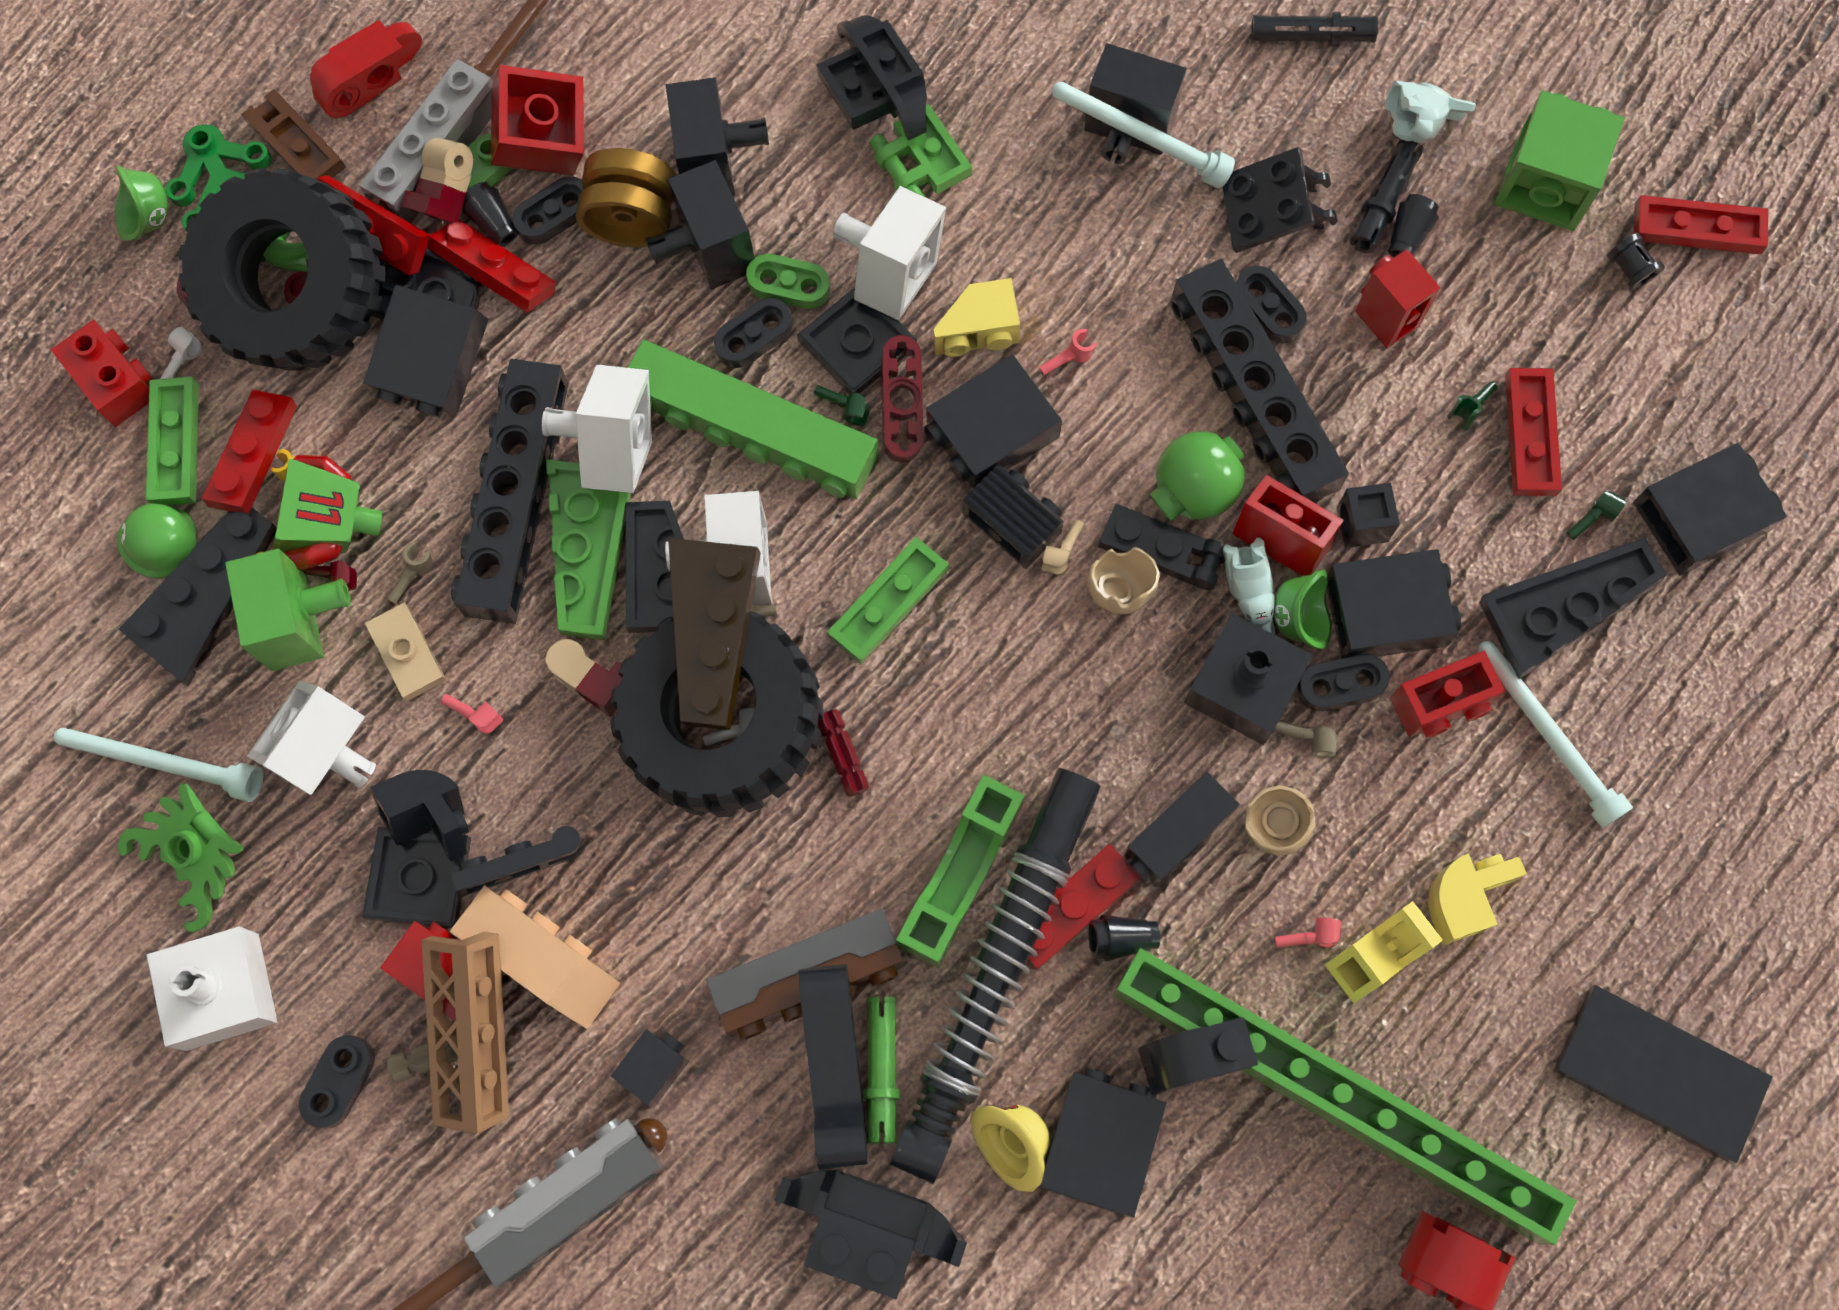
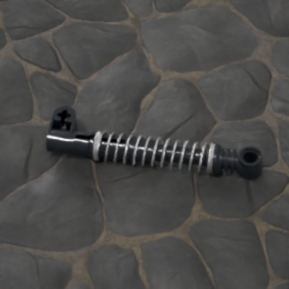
[890,768,1101,1185]

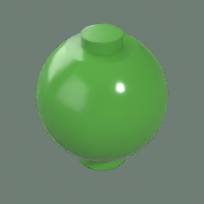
[1149,431,1245,521]

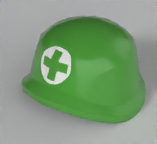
[115,165,168,241]
[117,503,197,579]
[1274,570,1331,649]

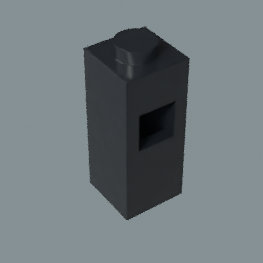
[1124,771,1240,887]

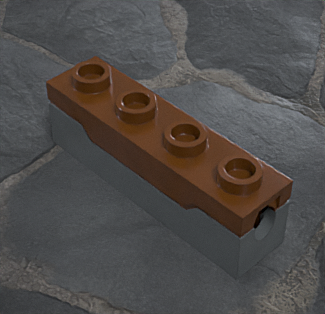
[706,909,904,1041]

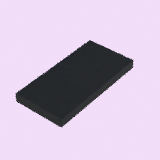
[1553,985,1773,1164]

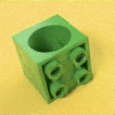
[1494,90,1625,231]

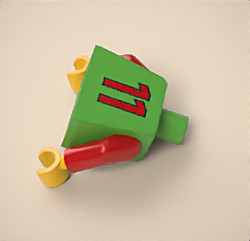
[257,449,383,571]

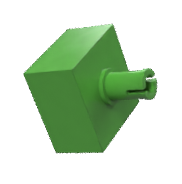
[225,548,351,671]

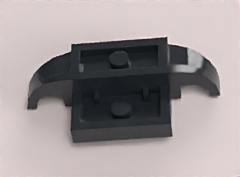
[816,15,927,141]
[774,1170,967,1299]

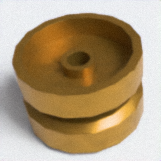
[576,148,676,248]

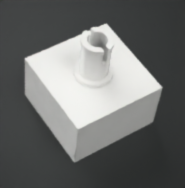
[833,186,946,320]
[542,365,652,493]
[665,491,772,606]
[247,681,376,795]
[147,926,278,1051]

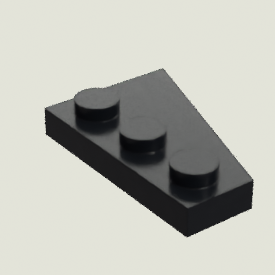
[626,501,684,633]

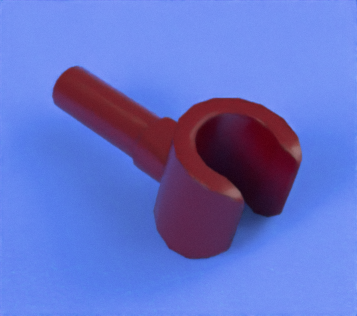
[302,560,357,591]

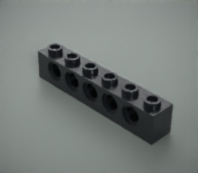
[1170,258,1349,502]
[451,359,569,624]

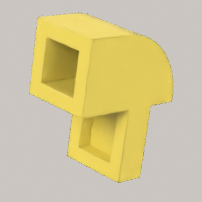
[1428,853,1527,946]
[1325,901,1443,1003]

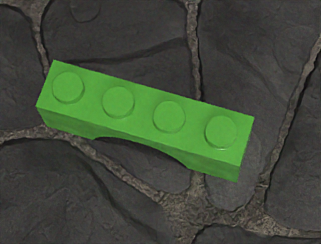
[896,774,1025,969]

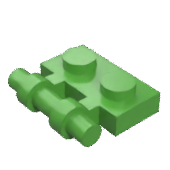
[869,104,972,198]

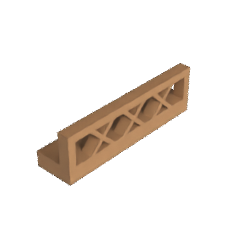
[422,932,509,1134]

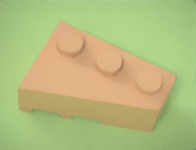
[450,885,621,1029]

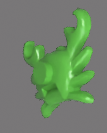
[118,784,243,932]

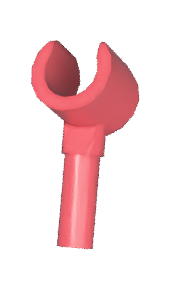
[1038,329,1097,376]
[441,694,504,734]
[1275,918,1341,948]

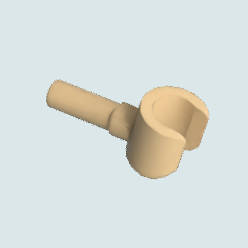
[1041,519,1084,575]

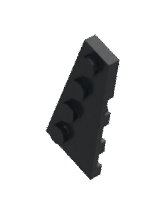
[118,507,277,687]

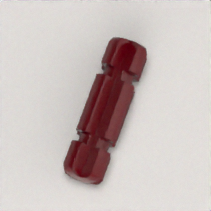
[818,709,869,797]

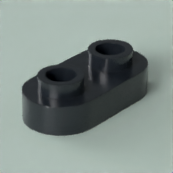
[513,176,583,244]
[1237,266,1307,343]
[714,298,793,368]
[1297,654,1390,712]
[299,1035,375,1128]

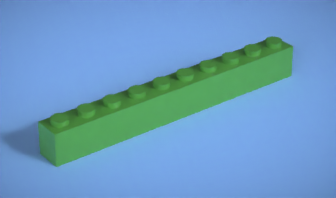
[1112,948,1577,1245]

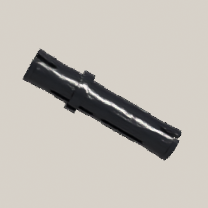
[1251,12,1378,46]
[1349,139,1424,253]

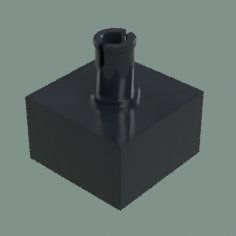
[1084,43,1187,164]
[665,77,769,195]
[645,160,755,290]
[1184,613,1313,746]

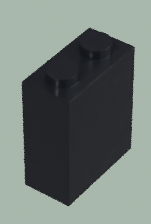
[363,285,489,418]
[924,354,1062,489]
[1633,442,1787,576]
[1327,549,1461,659]
[1038,1068,1167,1218]

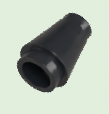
[463,182,518,247]
[1388,194,1439,257]
[1088,915,1160,962]

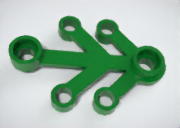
[165,124,272,262]

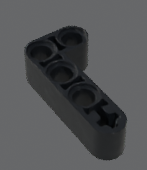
[798,964,868,1170]

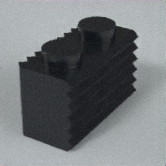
[962,464,1064,569]

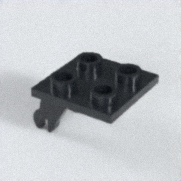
[1223,146,1338,253]

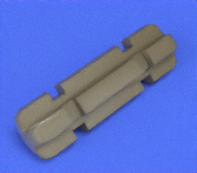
[387,1043,458,1082]

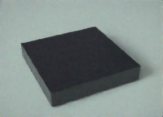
[797,287,917,394]
[362,827,471,928]

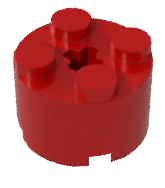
[1398,1210,1516,1310]

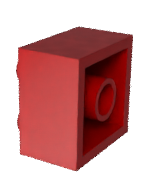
[491,64,584,175]

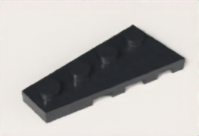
[1479,537,1666,679]

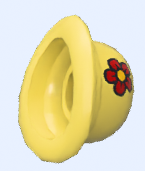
[971,1105,1050,1192]

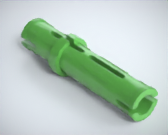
[863,997,900,1145]

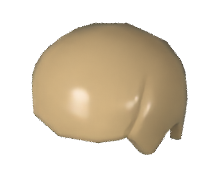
[1086,547,1160,615]
[1245,785,1315,856]

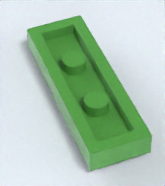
[146,377,199,505]
[827,537,949,665]

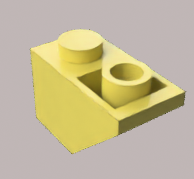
[933,278,1020,357]

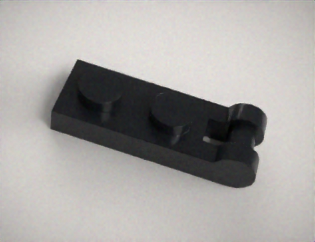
[1098,503,1226,590]
[451,826,581,898]

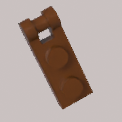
[241,89,346,180]

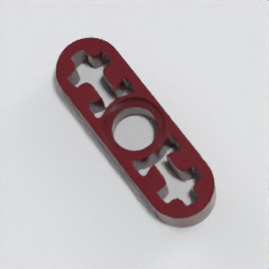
[881,335,923,463]

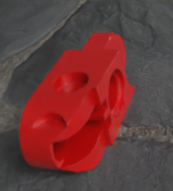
[310,20,422,118]

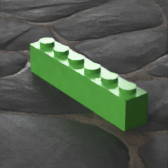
[628,339,879,500]

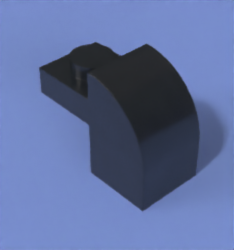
[370,770,469,862]
[1138,1017,1258,1095]

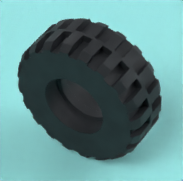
[179,168,385,371]
[610,611,824,817]

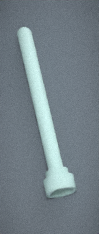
[1052,82,1235,189]
[1478,641,1633,829]
[54,728,263,802]

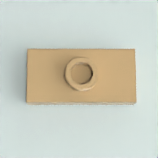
[365,602,447,701]

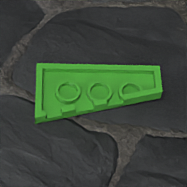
[546,459,631,640]

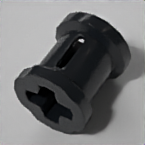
[1607,233,1665,291]

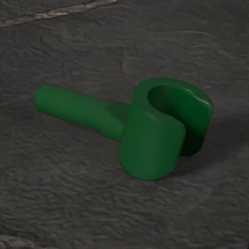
[1447,381,1498,430]
[814,385,870,426]
[1566,491,1627,540]

